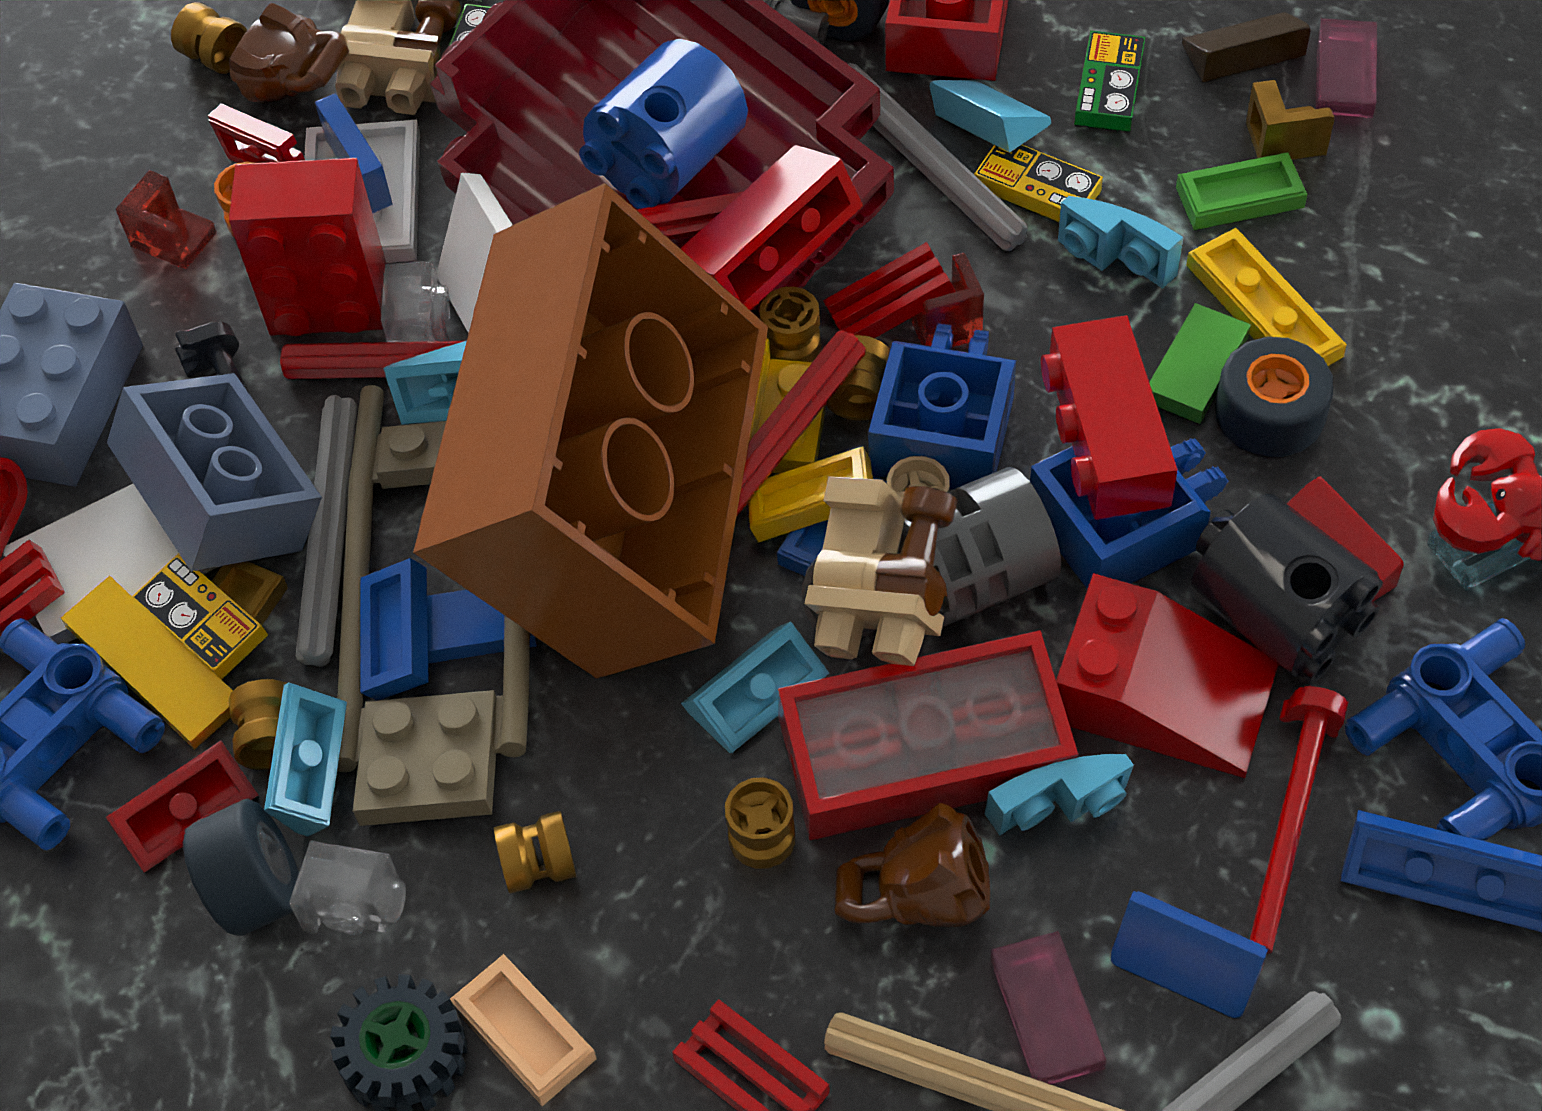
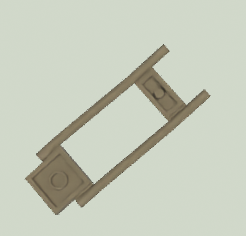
[337,385,530,826]

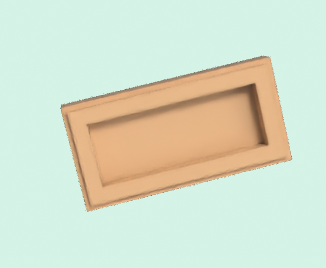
[450,954,597,1106]

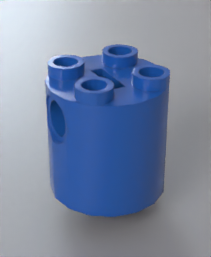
[579,39,748,209]

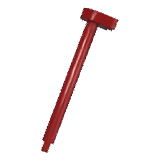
[1250,686,1348,971]

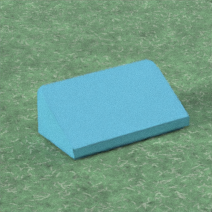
[929,80,1052,152]
[681,622,829,753]
[264,682,347,836]

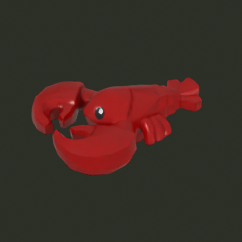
[1433,428,1542,561]

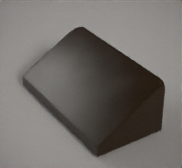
[1182,12,1311,82]

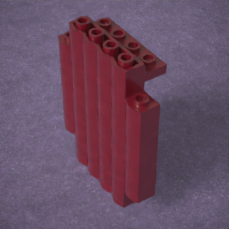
[430,0,894,319]

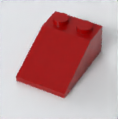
[1056,573,1278,778]

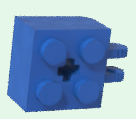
[868,323,1016,490]
[1030,438,1229,590]

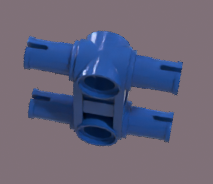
[0,618,165,850]
[1345,618,1542,841]

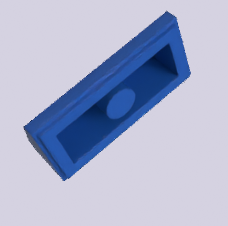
[1111,891,1268,1019]

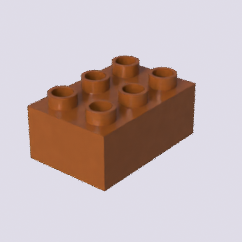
[413,183,768,678]

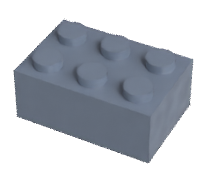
[0,283,143,487]
[107,373,322,572]

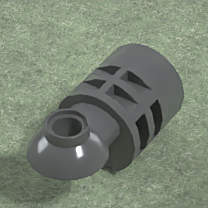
[801,467,1061,637]

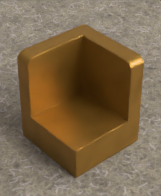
[1246,80,1335,160]

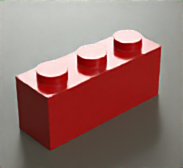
[680,145,863,310]
[1041,315,1178,520]

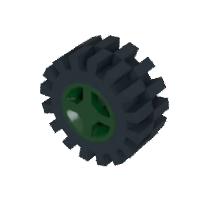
[330,974,468,1111]

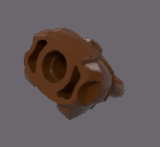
[229,2,349,104]
[834,803,990,927]

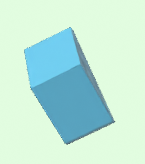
[383,341,466,425]

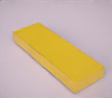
[1186,228,1347,366]
[61,575,233,750]

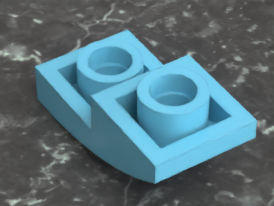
[1058,196,1183,289]
[984,754,1134,835]

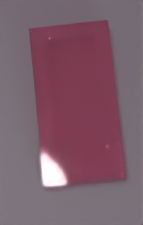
[1316,18,1377,118]
[991,931,1106,1084]

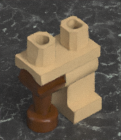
[335,0,461,115]
[804,476,957,666]

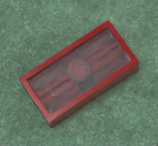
[778,630,1078,841]

